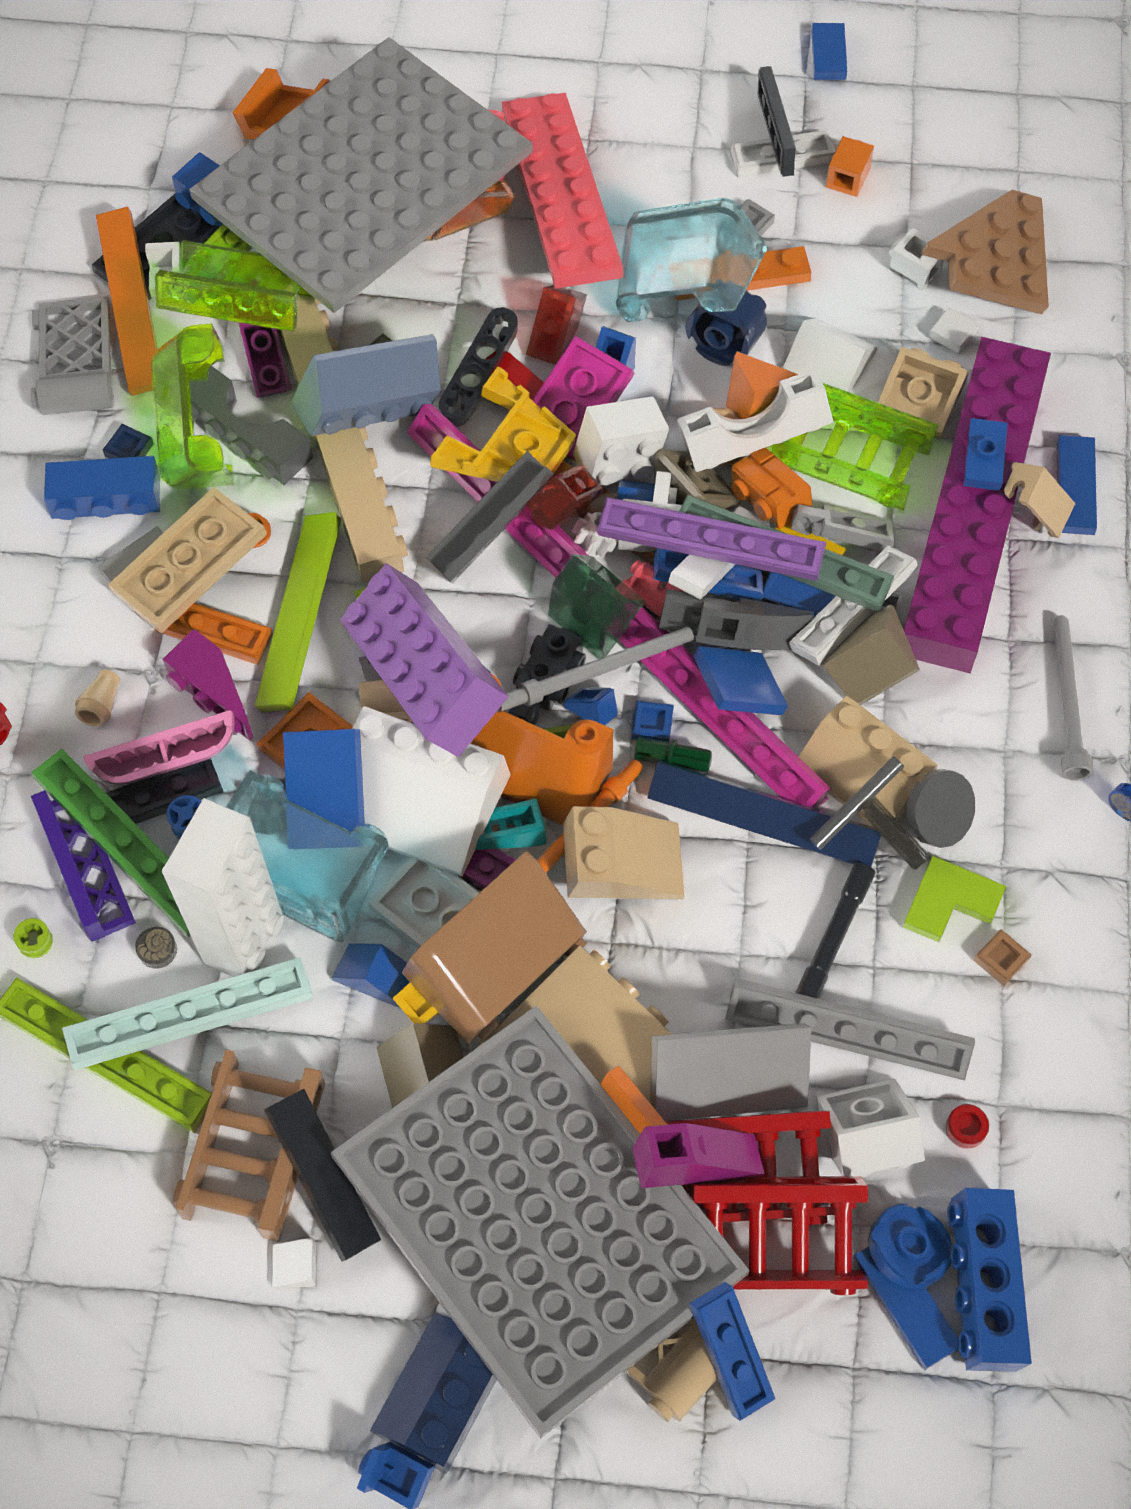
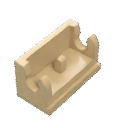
[1004,462,1075,538]

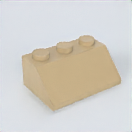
[798,695,938,836]

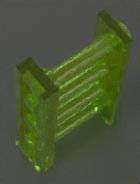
[155,240,313,332]
[771,383,938,511]

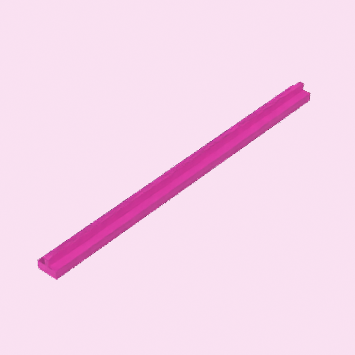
[406,404,831,809]

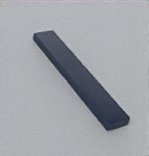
[647,760,883,867]

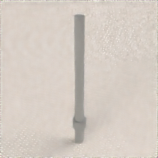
[497,627,694,712]

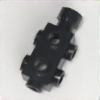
[508,624,586,725]

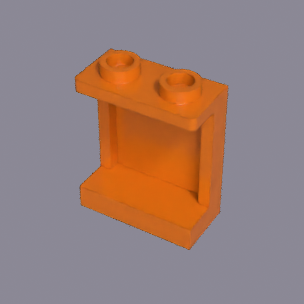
[232,68,330,140]

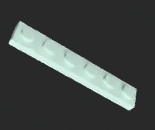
[62,957,313,1070]

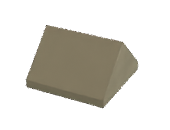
[654,449,741,511]
[823,605,920,705]
[376,1023,464,1108]

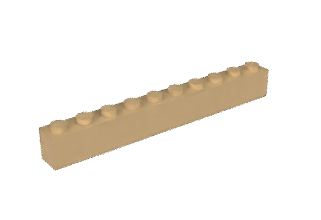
[265,276,408,584]

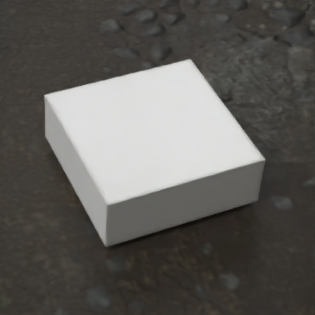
[929,307,978,354]

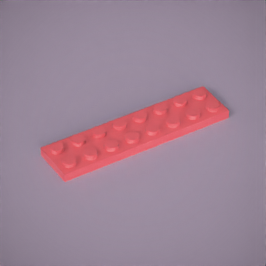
[502,93,623,289]

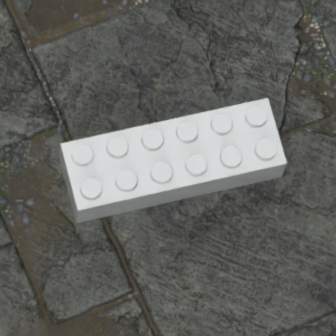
[162,798,284,977]

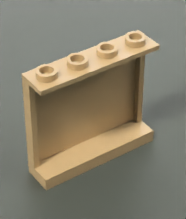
[478,946,682,1103]

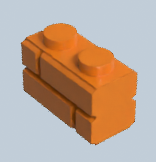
[731,447,812,529]

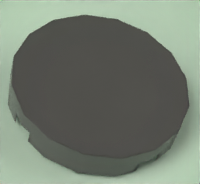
[907,769,975,848]

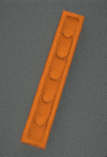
[96,206,165,396]

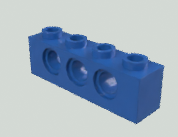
[947,1188,1032,1372]

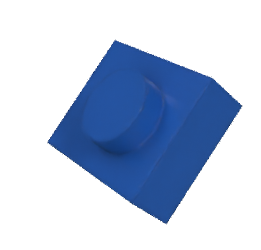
[357,1441,435,1509]

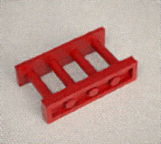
[665,1110,835,1225]
[691,1176,868,1296]

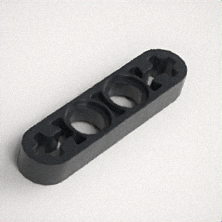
[439,307,518,427]

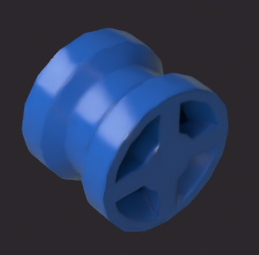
[166,795,202,840]

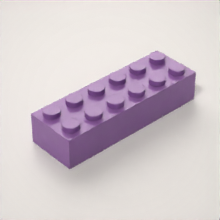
[340,563,508,757]

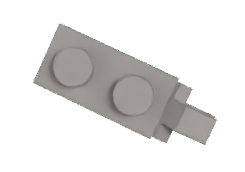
[791,504,894,551]

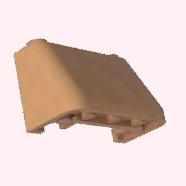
[402,851,587,1044]

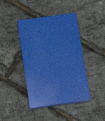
[283,729,366,849]

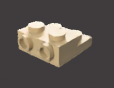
[874,347,968,438]

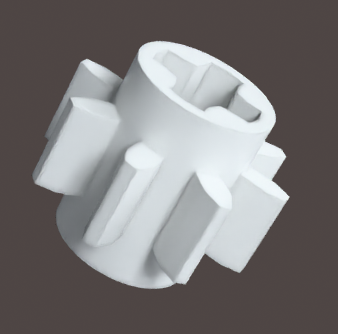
[572,512,619,558]

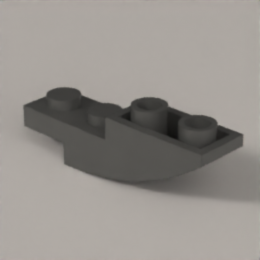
[659,589,814,650]

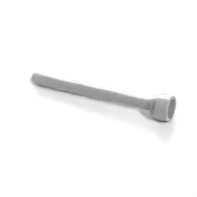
[1054,615,1094,781]

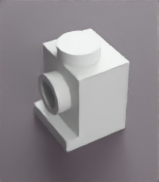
[889,228,944,291]

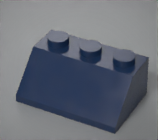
[370,1312,497,1474]

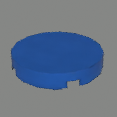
[868,1203,952,1289]

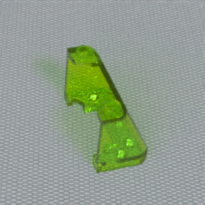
[151,323,235,489]

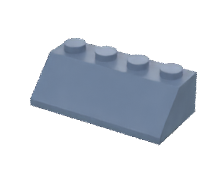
[291,334,441,436]

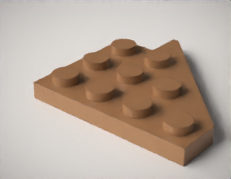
[922,189,1049,314]

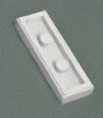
[731,130,835,177]

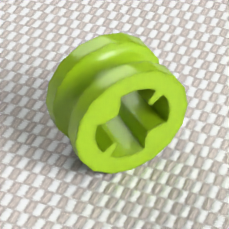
[13,918,53,959]

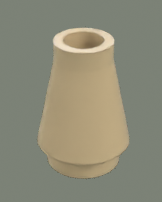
[75,669,121,727]

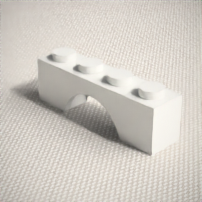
[677,369,834,472]

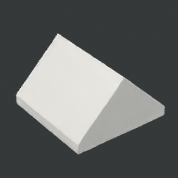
[783,318,877,400]

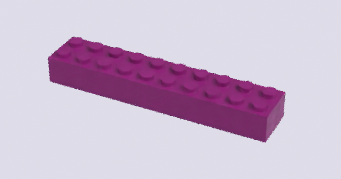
[904,336,1051,674]

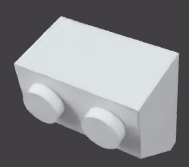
[816,1079,925,1178]

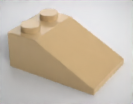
[563,806,685,899]

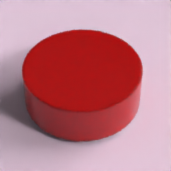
[946,1104,989,1149]

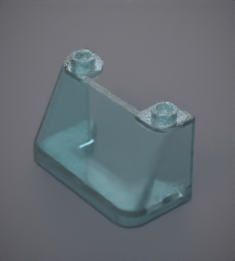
[616,198,768,322]
[226,770,389,942]

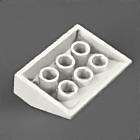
[352,706,511,876]

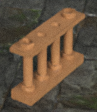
[173,1050,325,1242]

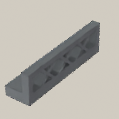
[426,451,554,583]

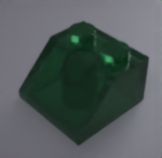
[548,554,646,659]

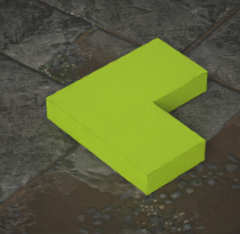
[903,856,1006,943]

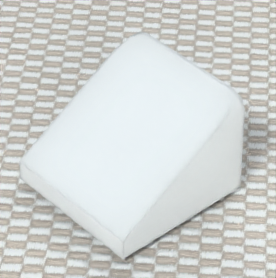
[272,1238,316,1289]

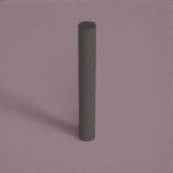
[810,756,904,850]

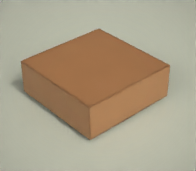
[973,929,1032,986]

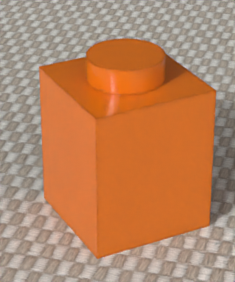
[826,136,874,197]

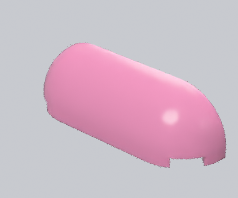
[83,710,235,785]

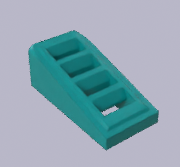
[475,798,547,850]

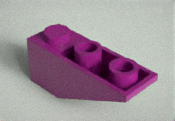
[231,287,291,398]
[162,629,253,741]
[632,1123,765,1189]

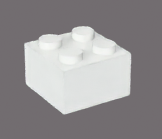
[573,396,669,487]

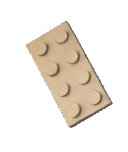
[108,487,267,634]

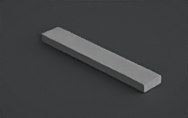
[725,978,975,1080]

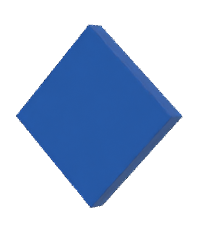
[693,646,788,715]

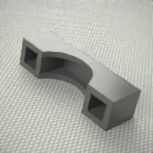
[177,362,313,485]

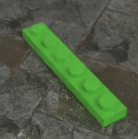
[31,748,191,938]

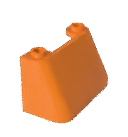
[470,673,614,825]

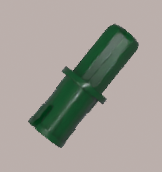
[634,736,712,772]

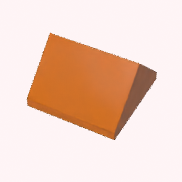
[726,351,799,419]

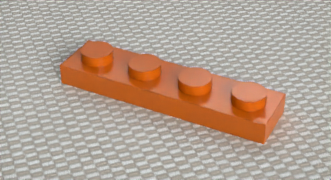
[670,246,812,301]

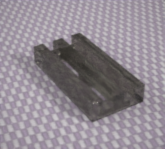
[862,796,927,870]

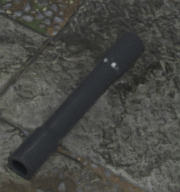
[795,862,876,999]

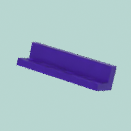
[31,790,136,942]

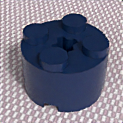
[685,280,767,366]

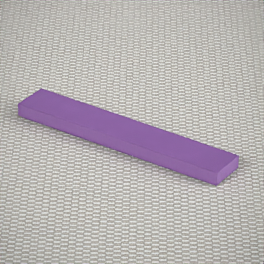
[597,497,826,581]

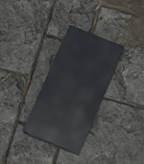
[91,194,220,300]

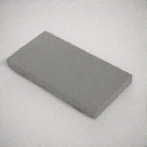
[650,1023,811,1121]

